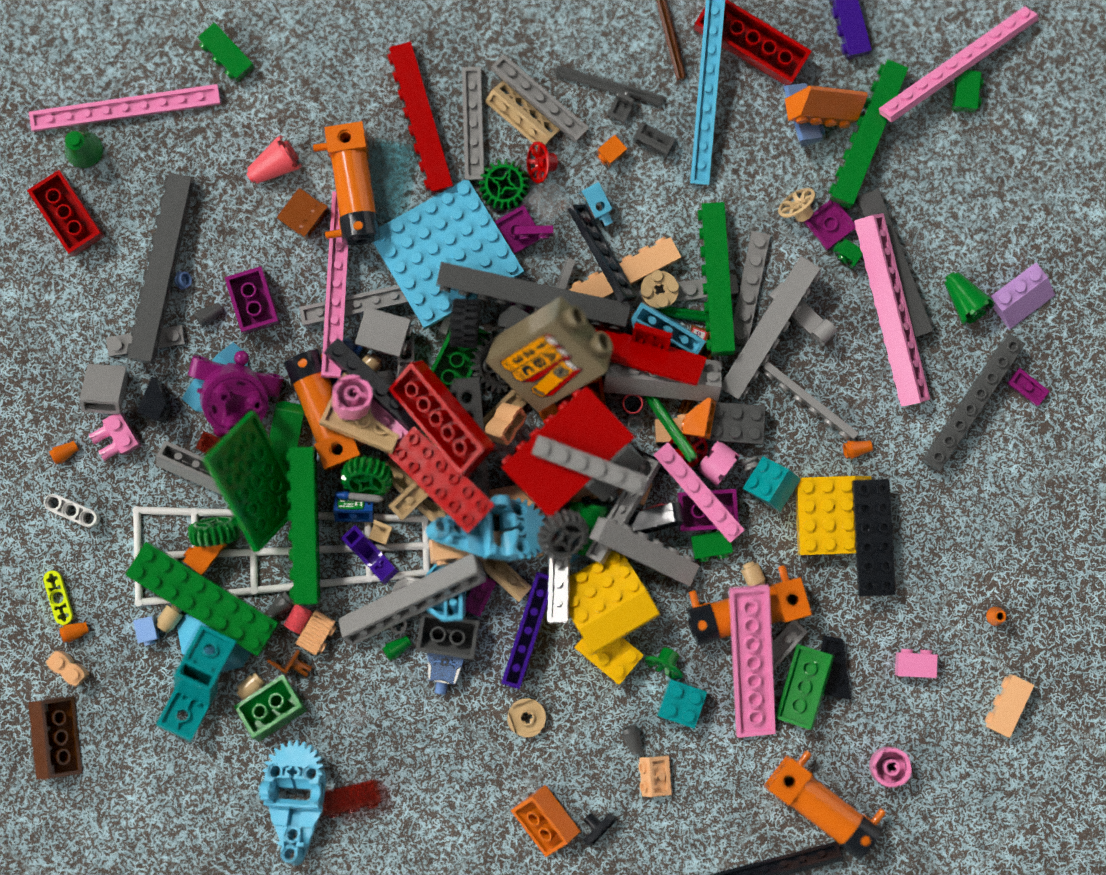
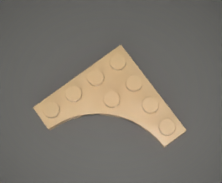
[319,363,399,454]

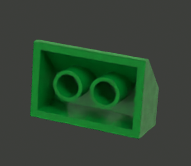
[234,675,308,742]

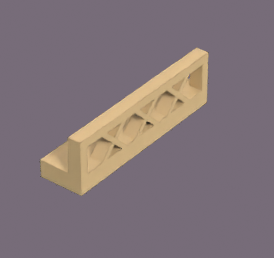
[485,81,560,147]

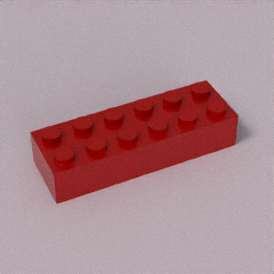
[693,0,812,86]
[388,360,495,475]

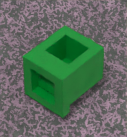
[833,239,863,269]

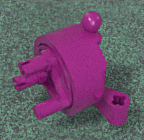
[188,351,284,437]

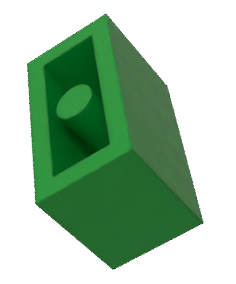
[952,70,983,113]
[690,531,733,562]

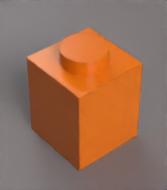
[597,135,627,167]

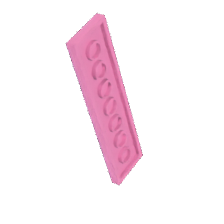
[729,584,776,738]

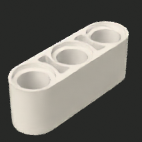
[44,494,100,527]

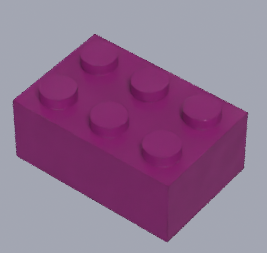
[224,266,281,335]
[677,489,739,532]

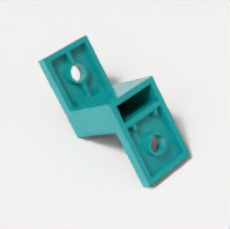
[156,625,236,742]

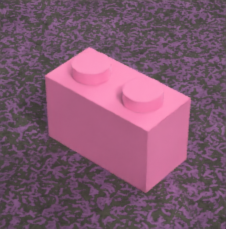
[895,649,937,678]

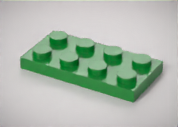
[775,644,835,730]

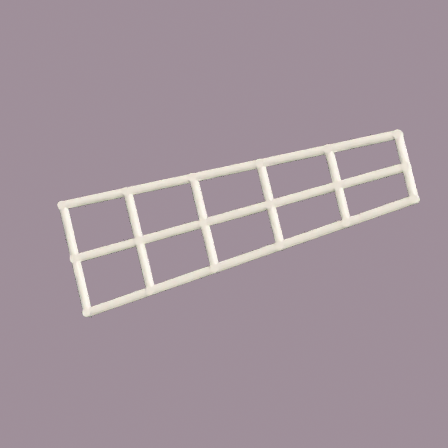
[133,506,431,606]

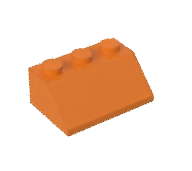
[510,785,581,857]

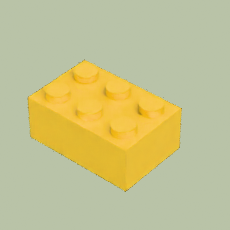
[574,637,644,685]

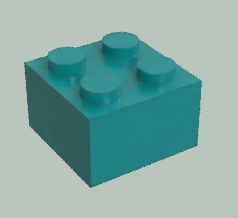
[742,456,801,512]
[657,678,707,729]

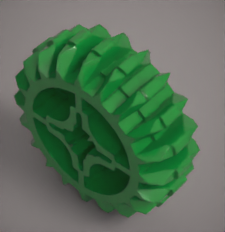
[479,159,530,211]
[341,456,393,496]
[188,516,241,547]

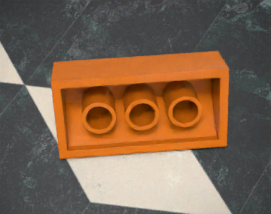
[785,86,868,128]

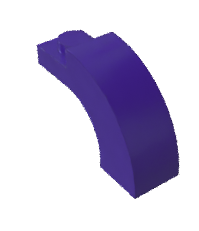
[341,525,399,585]

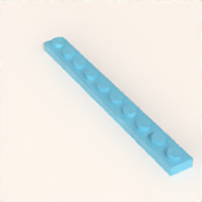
[690,0,725,185]

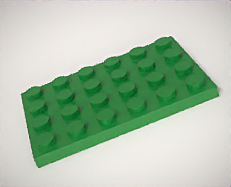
[202,411,291,552]

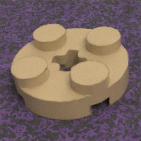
[641,270,679,309]
[507,698,546,737]

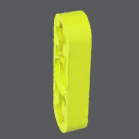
[43,571,73,625]

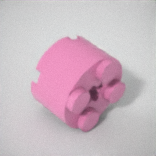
[332,375,372,420]
[697,441,740,486]
[869,746,911,787]

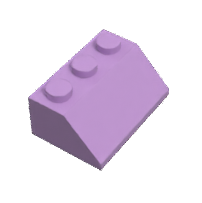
[990,263,1055,330]

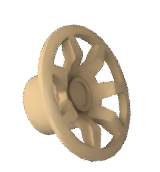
[778,188,815,222]

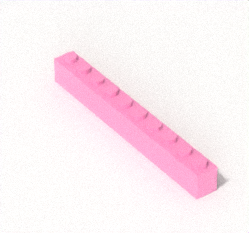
[854,213,930,407]

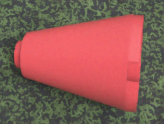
[247,135,302,184]

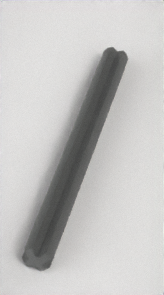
[554,65,664,106]

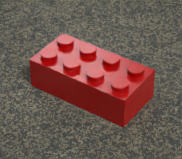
[27,170,105,257]

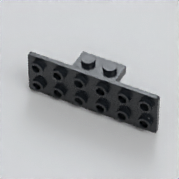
[852,479,896,597]

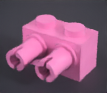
[89,412,142,461]

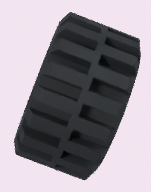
[449,298,480,349]

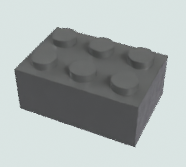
[705,402,766,446]

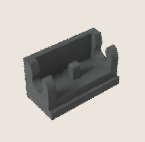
[633,121,676,158]

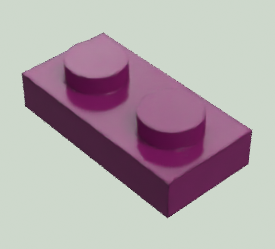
[515,225,553,240]
[1006,368,1050,407]
[466,577,497,617]

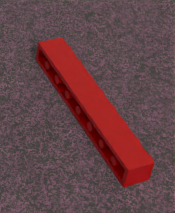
[387,41,453,195]

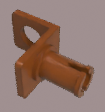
[267,648,312,677]

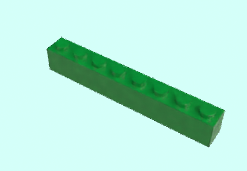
[828,59,908,209]
[697,202,735,356]

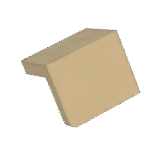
[369,520,394,545]

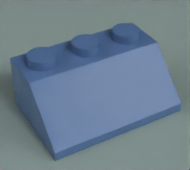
[783,83,825,147]

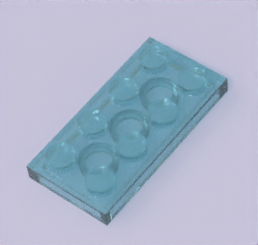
[369,138,413,219]

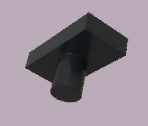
[583,812,618,847]

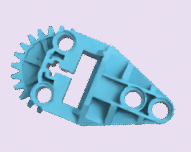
[426,495,545,561]
[259,740,326,866]

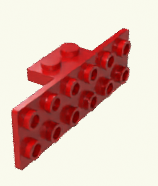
[595,323,707,386]
[388,427,495,533]

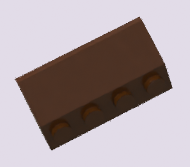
[28,696,82,780]

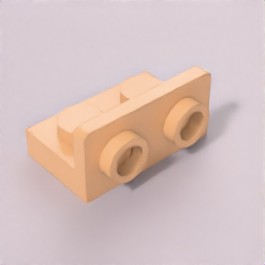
[638,756,672,797]

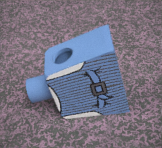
[428,653,464,695]

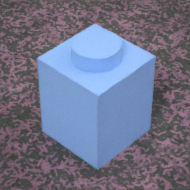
[133,616,160,646]

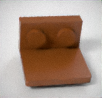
[277,188,330,240]

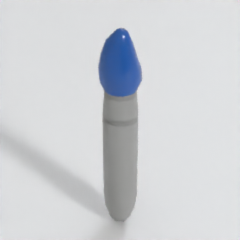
[336,492,383,502]

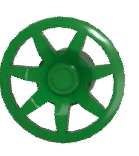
[644,647,683,679]

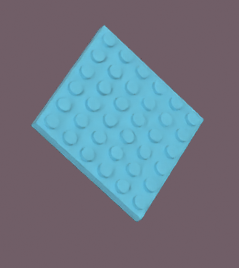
[373,180,525,330]

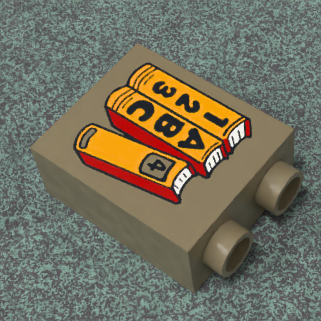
[486,296,613,412]

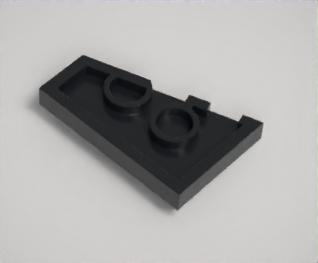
[820,635,851,700]

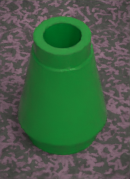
[382,636,412,661]

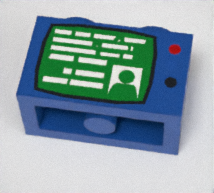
[333,491,375,522]

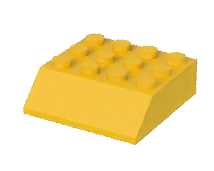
[795,476,871,555]
[569,551,660,655]

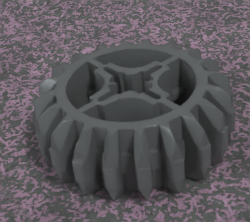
[537,509,589,561]

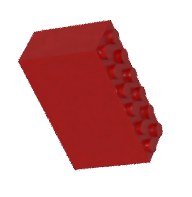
[500,386,634,518]

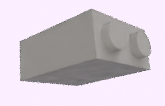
[355,307,414,359]
[79,364,128,414]

